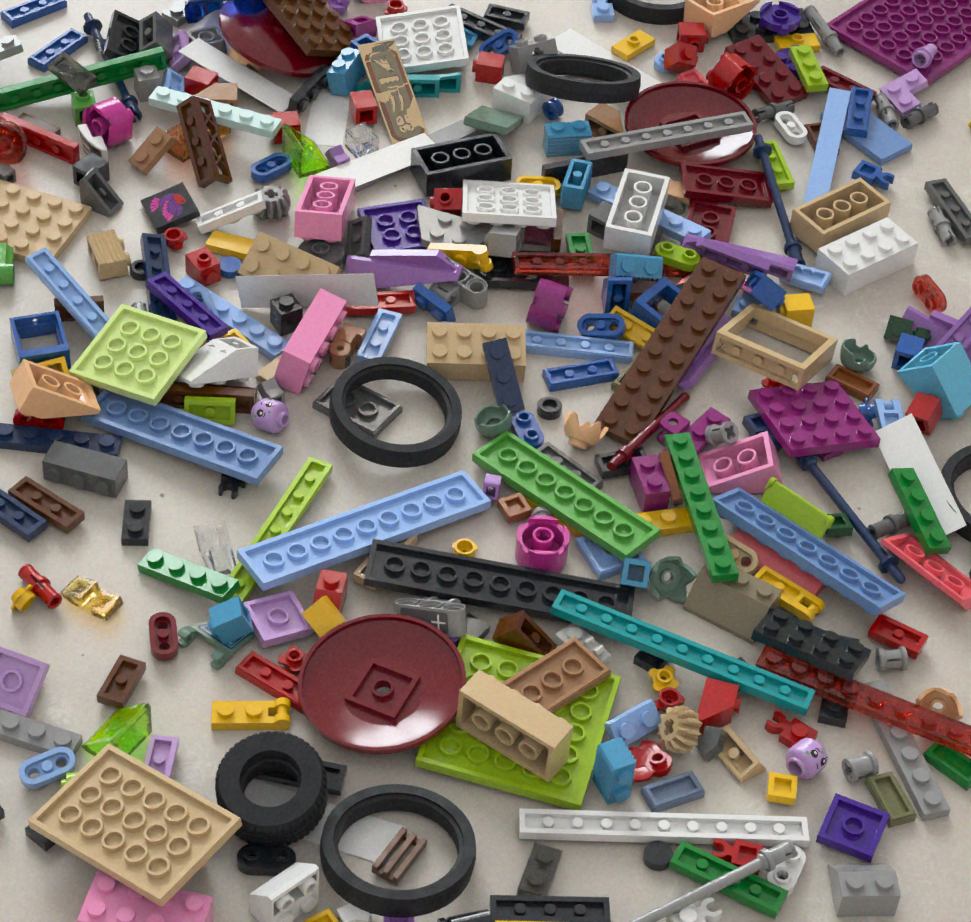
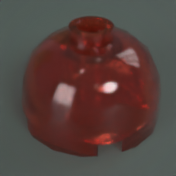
[0,120,28,167]

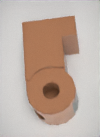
[329,323,366,370]

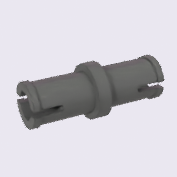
[752,100,795,123]
[900,102,939,129]
[867,511,911,540]

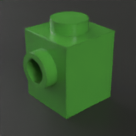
[71,90,96,127]

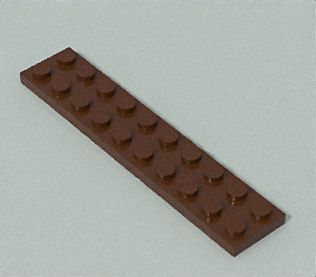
[594,256,746,445]

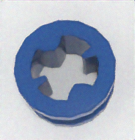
[542,98,564,120]

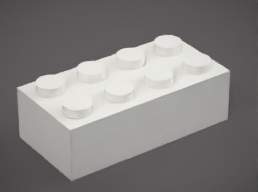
[603,168,670,256]
[814,217,918,296]

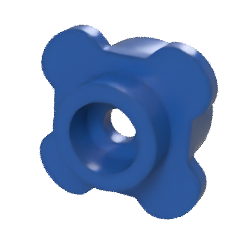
[858,398,877,427]

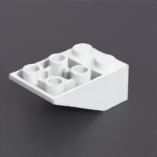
[177,336,258,388]

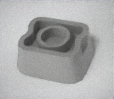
[188,26,228,54]

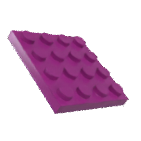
[748,380,881,458]

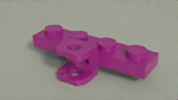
[657,407,731,463]

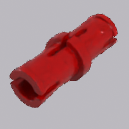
[18,564,62,609]

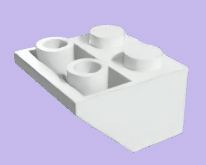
[249,862,319,922]

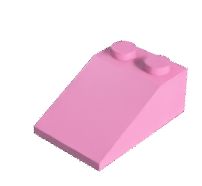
[698,431,783,494]

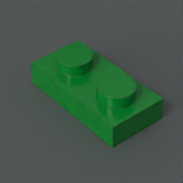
[565,232,596,271]

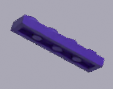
[146,272,229,342]

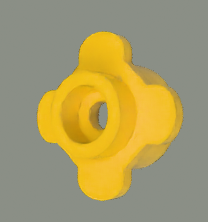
[452,538,478,558]
[10,584,36,612]
[648,666,679,693]

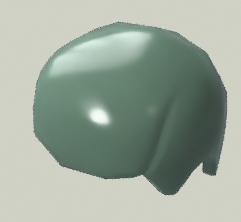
[840,338,877,373]
[474,404,513,439]

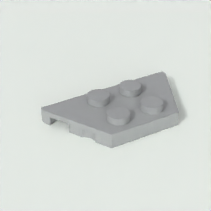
[417,205,493,248]

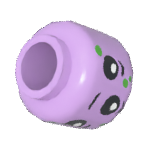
[251,398,290,434]
[785,738,828,780]

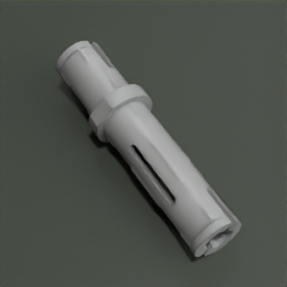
[803,5,846,57]

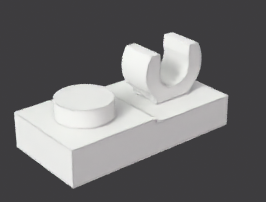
[554,623,612,665]

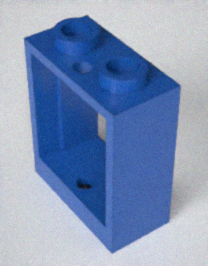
[630,277,681,329]
[9,310,71,368]

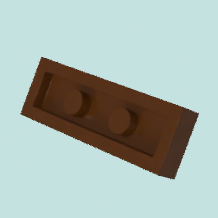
[8,476,85,534]

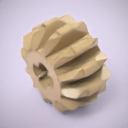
[656,705,702,754]

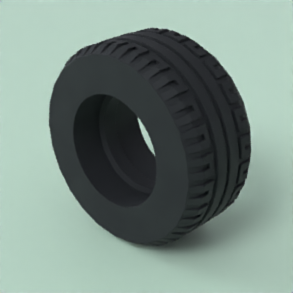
[215,731,328,846]

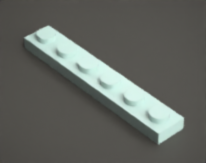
[148,86,282,139]

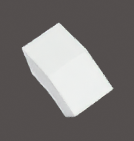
[336,904,372,922]

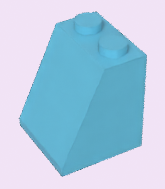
[897,342,971,420]

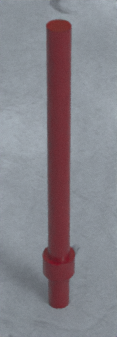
[607,392,690,471]

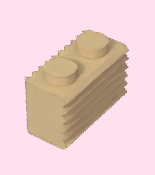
[87,229,131,280]

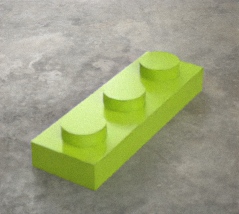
[788,45,829,92]
[754,140,795,191]

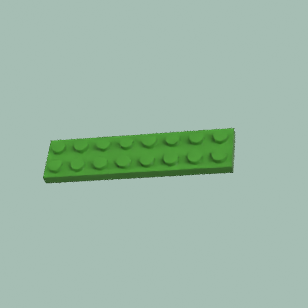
[472,430,661,562]

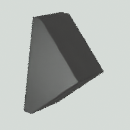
[79,167,124,218]

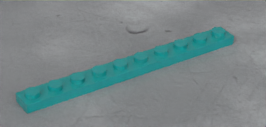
[550,589,816,716]

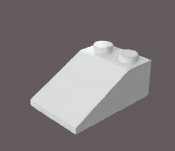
[492,73,555,125]

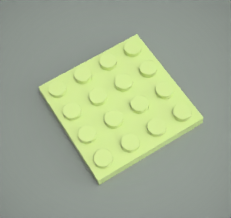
[69,304,207,406]

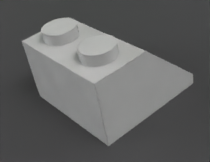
[827,863,901,917]

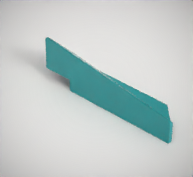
[354,73,461,98]

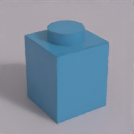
[620,557,651,589]
[208,596,254,644]

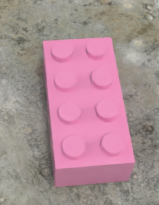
[294,175,356,243]
[274,288,347,395]
[77,871,214,922]

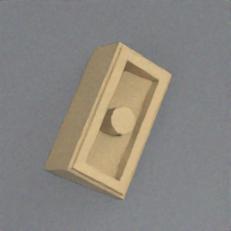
[717,725,766,783]

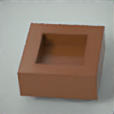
[497,492,532,524]

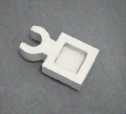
[666,898,723,922]

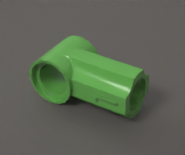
[0,243,15,285]

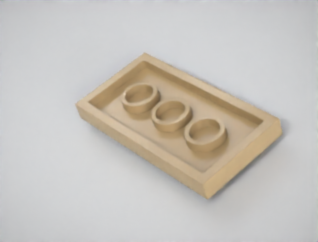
[237,231,342,276]

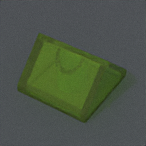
[282,123,332,178]
[82,703,152,756]

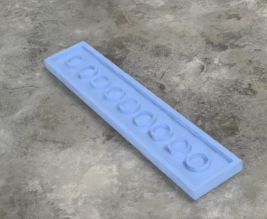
[237,470,491,591]

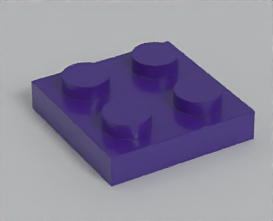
[816,793,890,863]

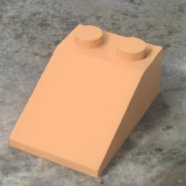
[683,0,760,38]
[9,359,101,419]

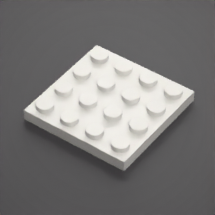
[376,5,470,74]
[462,179,557,229]

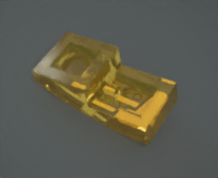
[60,575,124,621]

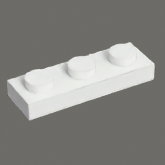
[197,190,266,234]

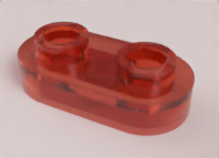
[912,274,947,313]

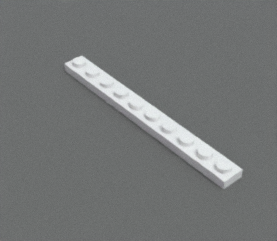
[518,808,810,847]

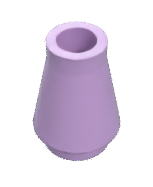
[912,44,937,68]

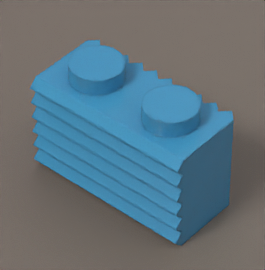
[325,48,366,96]
[543,120,592,156]
[560,158,593,211]
[609,253,663,282]
[592,737,637,804]

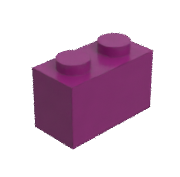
[629,454,671,513]

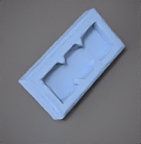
[161,68,185,93]
[779,264,832,294]

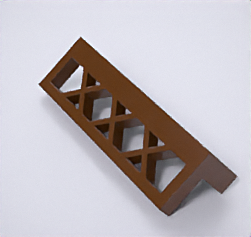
[176,96,233,188]
[159,382,258,414]

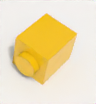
[776,293,815,327]
[301,595,347,638]

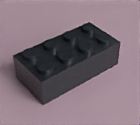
[410,132,512,197]

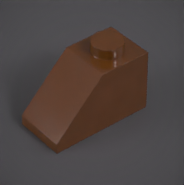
[492,610,557,656]

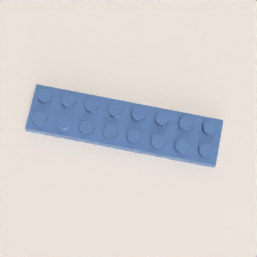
[81,389,283,486]
[713,487,906,616]

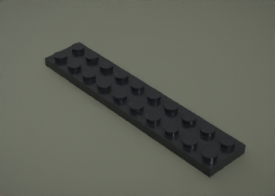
[363,539,635,624]

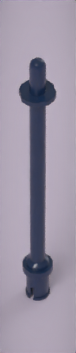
[83,12,142,123]
[753,134,805,265]
[795,455,906,584]

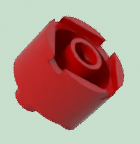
[706,52,758,100]

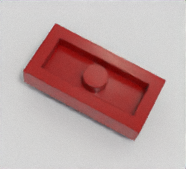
[867,614,929,660]

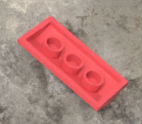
[732,529,827,596]
[880,533,971,611]

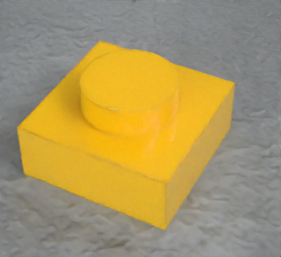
[766,772,798,805]

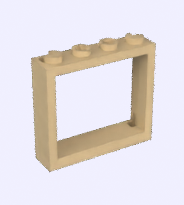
[711,303,838,391]

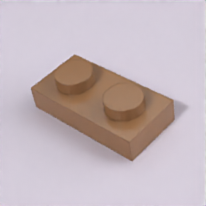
[128,126,175,176]

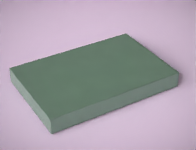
[463,105,524,136]

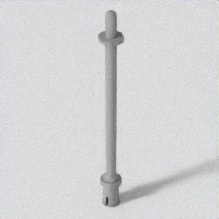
[612,839,797,922]

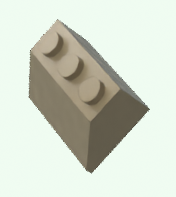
[683,565,782,645]

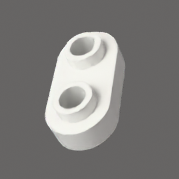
[774,111,807,145]
[766,845,806,896]

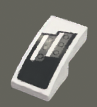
[77,124,108,161]

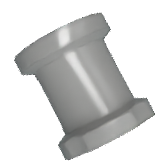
[705,421,739,447]
[875,646,908,672]
[842,750,879,783]

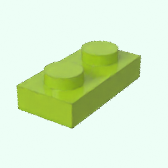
[184,396,236,425]

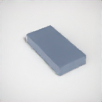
[641,770,705,813]

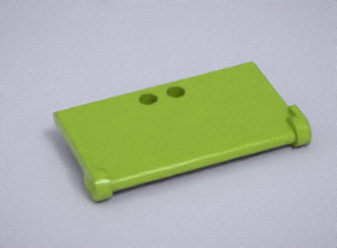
[760,477,835,539]

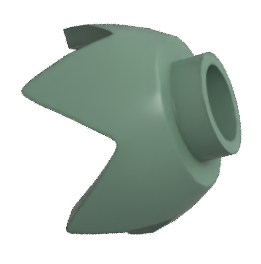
[649,556,697,602]

